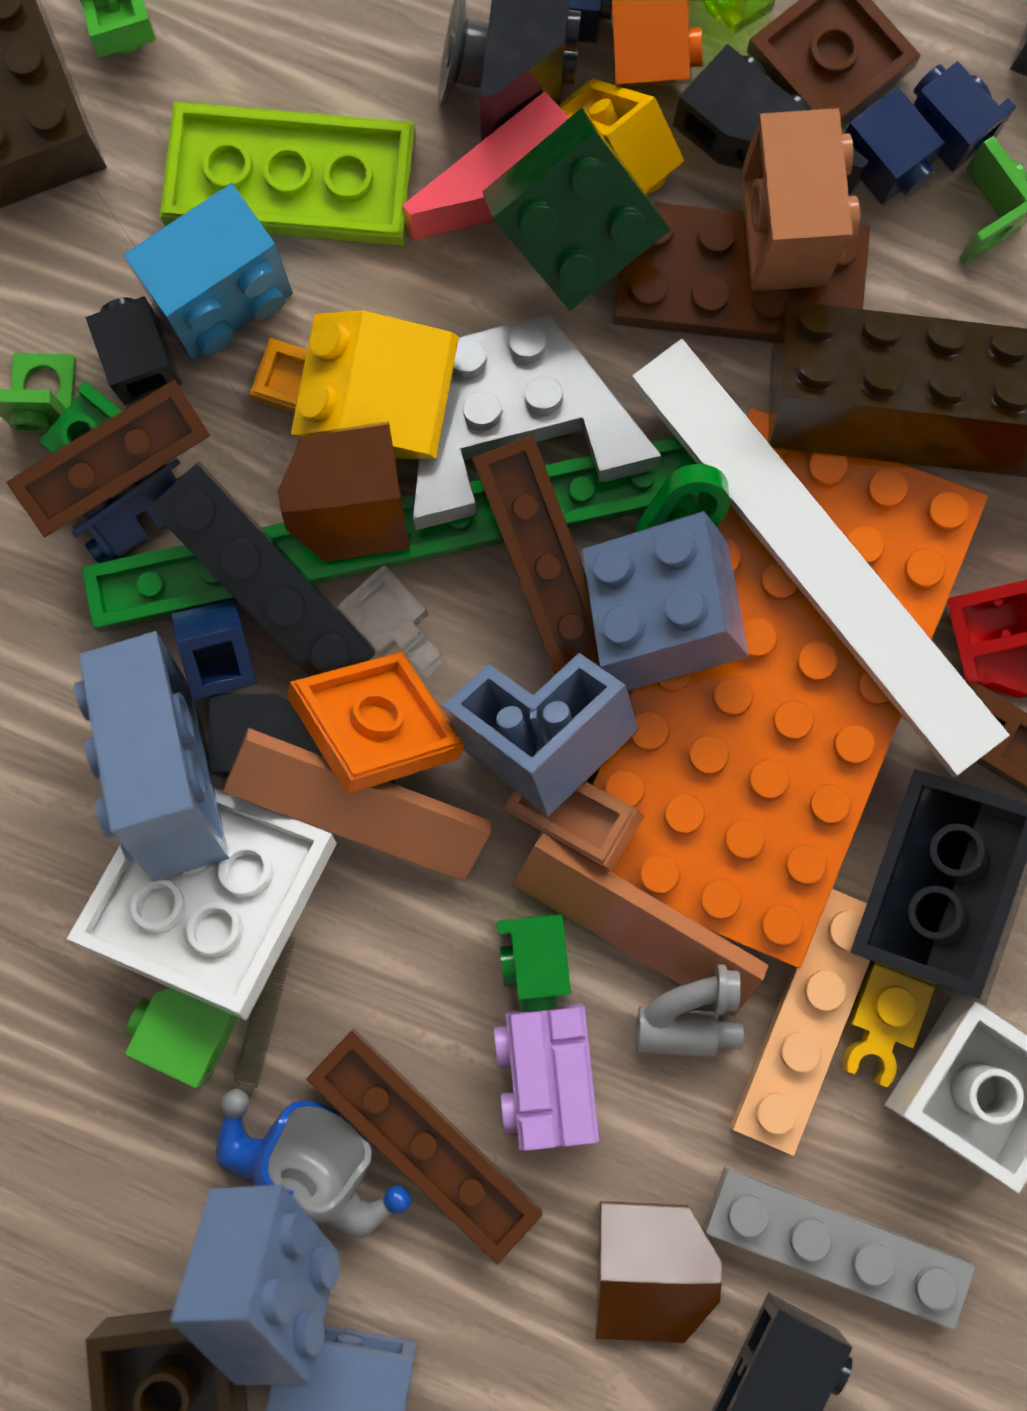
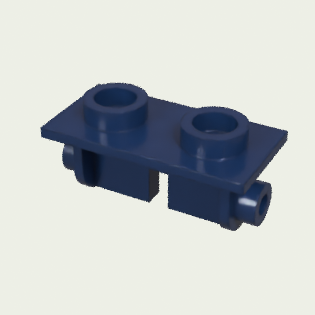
[72,457,184,563]

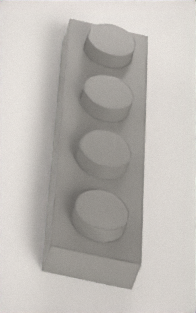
[703,1166,976,1330]

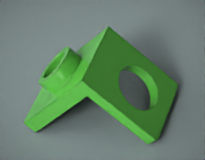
[959,136,1027,265]
[0,353,76,433]

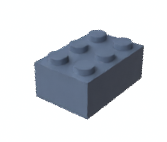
[74,631,230,882]

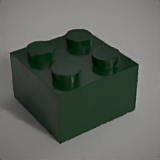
[482,108,671,311]

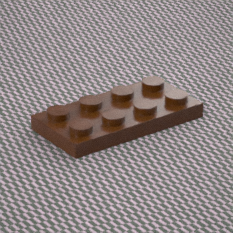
[613,202,871,343]

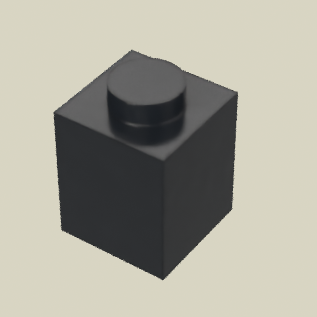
[85,296,182,405]

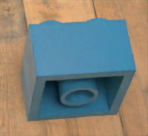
[123,183,293,361]

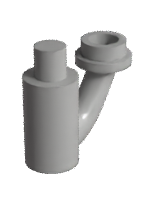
[636,964,744,1058]

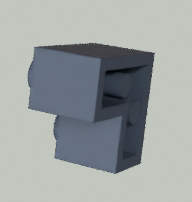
[443,653,638,816]

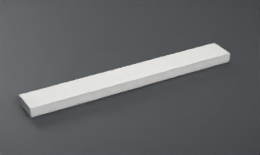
[632,339,1010,778]

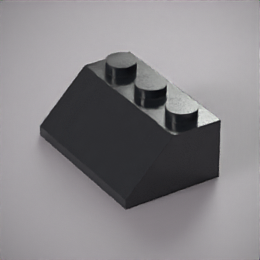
[850,768,1027,1005]

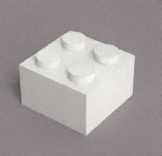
[884,996,1027,1193]

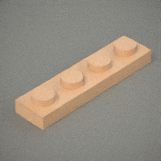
[730,889,870,1156]

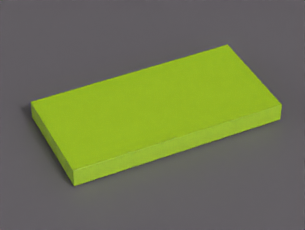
[160,101,416,246]

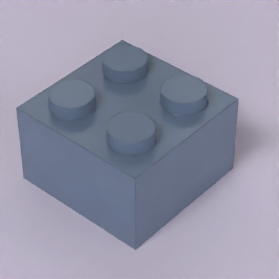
[582,511,749,690]
[170,1185,340,1385]

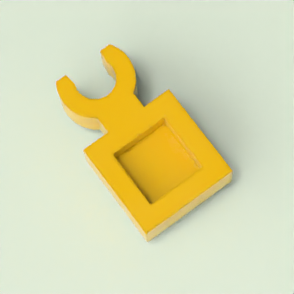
[842,963,935,1088]

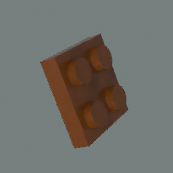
[746,0,921,126]

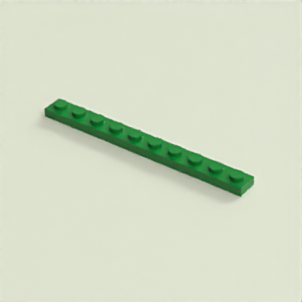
[81,437,697,632]

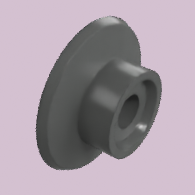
[438,0,489,106]

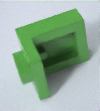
[80,0,156,58]

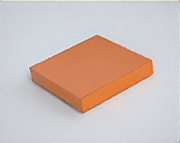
[287,652,465,795]

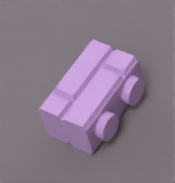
[494,1003,599,1151]

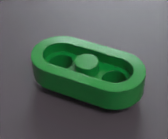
[635,464,730,533]

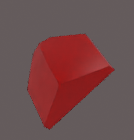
[947,579,1027,698]

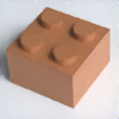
[740,108,860,292]

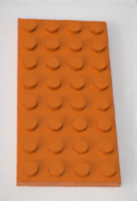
[584,408,989,969]

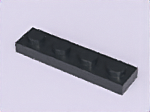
[149,462,375,677]

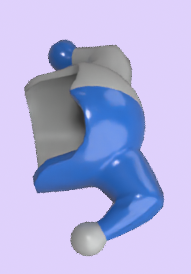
[216,1089,411,1238]

